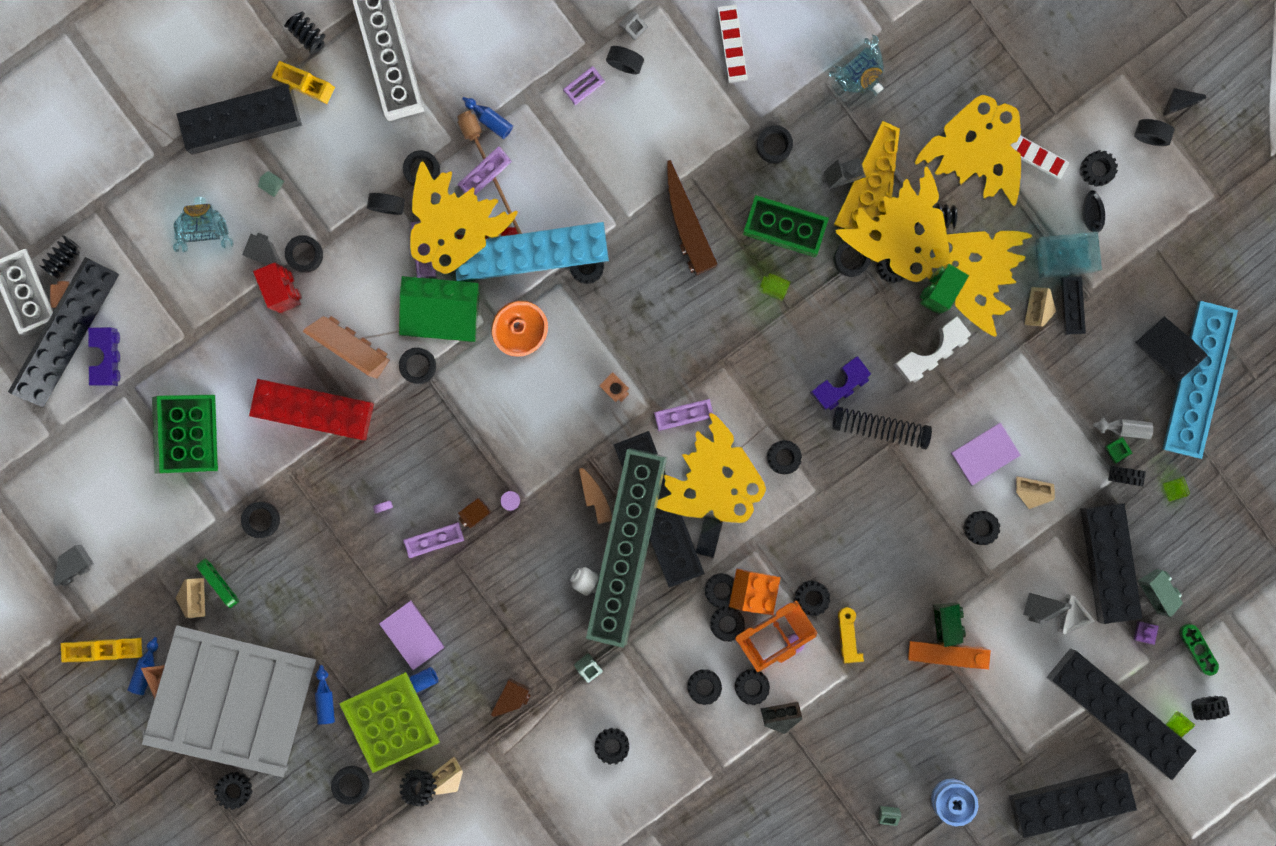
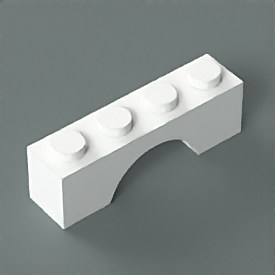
[894,317,971,383]

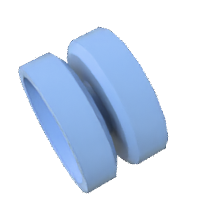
[931,778,978,827]

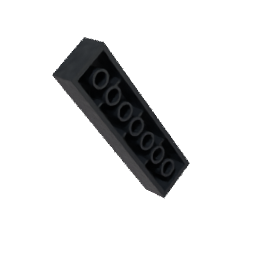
[1046,648,1197,780]

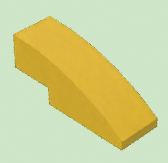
[271,61,335,104]

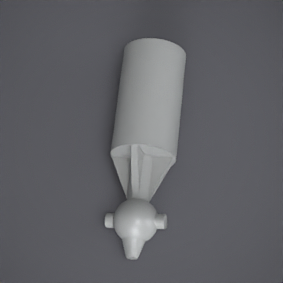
[1093,418,1153,439]

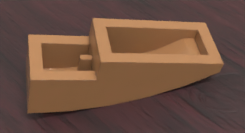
[579,468,612,524]

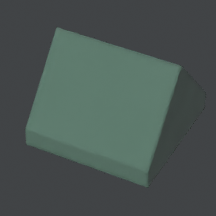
[258,171,285,197]
[878,806,901,826]

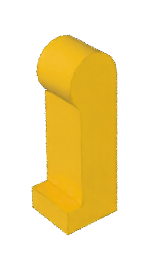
[838,607,864,663]

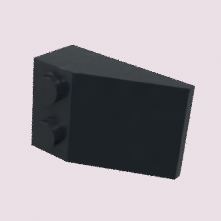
[1135,316,1208,384]

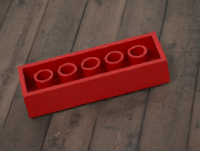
[249,379,374,441]

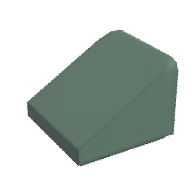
[574,653,603,683]

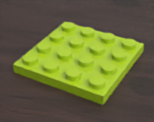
[340,672,440,773]

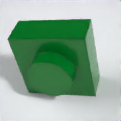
[1105,437,1132,463]

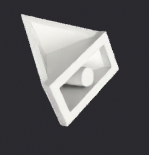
[1058,594,1095,634]

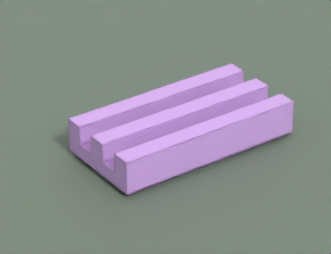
[563,66,605,105]

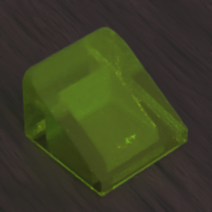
[1163,476,1190,502]
[1166,711,1195,737]

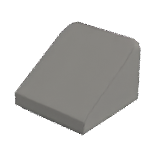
[619,12,648,40]

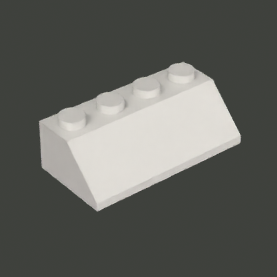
[0,249,53,337]

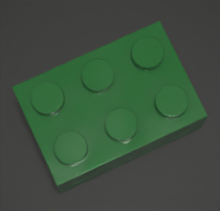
[919,264,969,315]

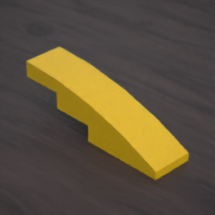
[61,638,142,662]

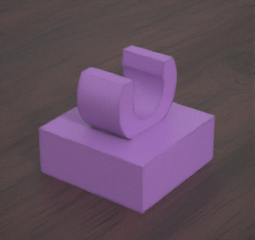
[1133,621,1159,645]

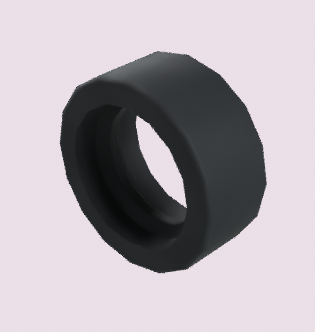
[606,46,644,75]
[1134,119,1175,146]
[756,125,793,164]
[403,150,440,186]
[367,193,405,215]
[285,235,323,273]
[833,242,871,277]
[399,347,436,384]
[241,502,280,538]
[331,766,370,805]

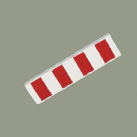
[717,4,748,83]
[1011,135,1070,180]

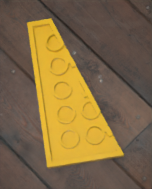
[834,121,900,241]

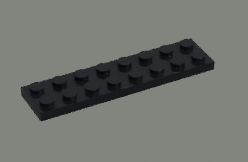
[8,257,119,407]
[613,431,705,588]

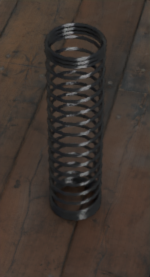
[832,406,932,450]

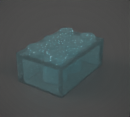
[1035,232,1102,278]

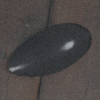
[1082,190,1105,233]

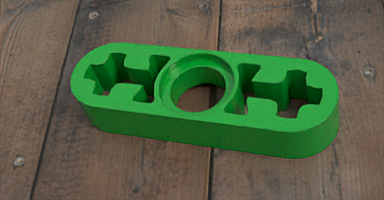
[197,558,239,608]
[1179,624,1219,676]

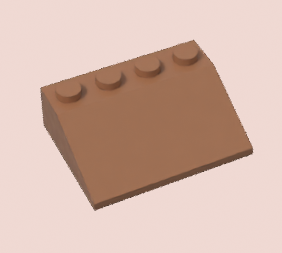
[303,316,390,379]

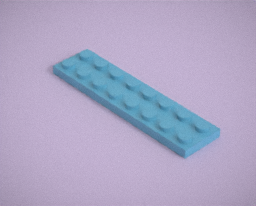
[455,222,609,282]
[1162,301,1238,459]

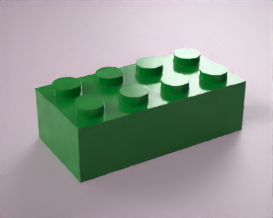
[742,195,829,258]

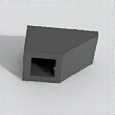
[53,545,94,587]

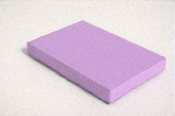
[951,423,1021,485]
[379,601,445,670]

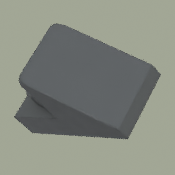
[824,157,866,190]

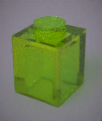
[759,273,791,301]

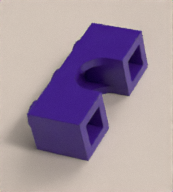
[88,327,121,386]
[810,356,871,410]

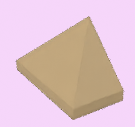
[1025,287,1056,326]
[1016,476,1055,509]
[176,578,205,618]
[432,757,463,795]

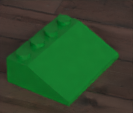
[399,276,481,342]
[152,395,218,474]

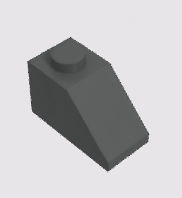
[242,233,282,266]
[1023,593,1072,624]

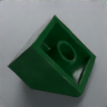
[933,602,966,647]

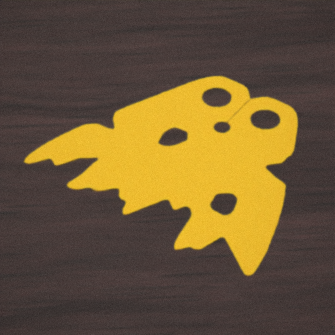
[915,95,1021,206]
[410,161,518,274]
[836,167,950,282]
[927,231,1032,337]
[656,413,766,523]

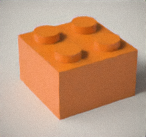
[729,569,781,615]

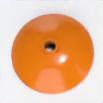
[491,301,548,357]

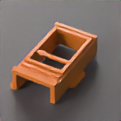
[736,600,818,673]

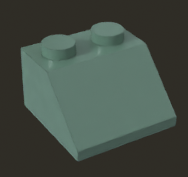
[1137,569,1183,617]

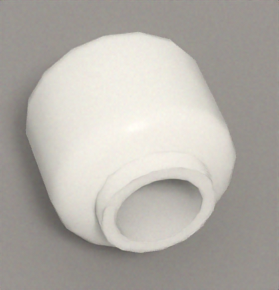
[570,567,599,596]

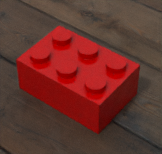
[253,262,302,313]

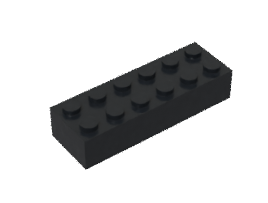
[176,84,302,155]
[1080,503,1143,624]
[1009,768,1137,838]

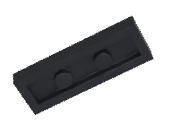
[1061,276,1086,335]

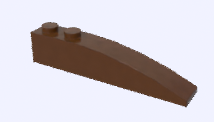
[667,160,718,276]

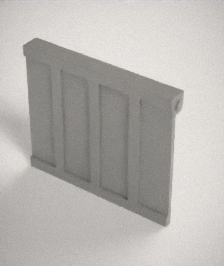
[142,625,316,777]

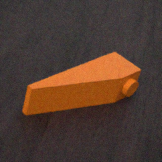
[908,641,991,670]

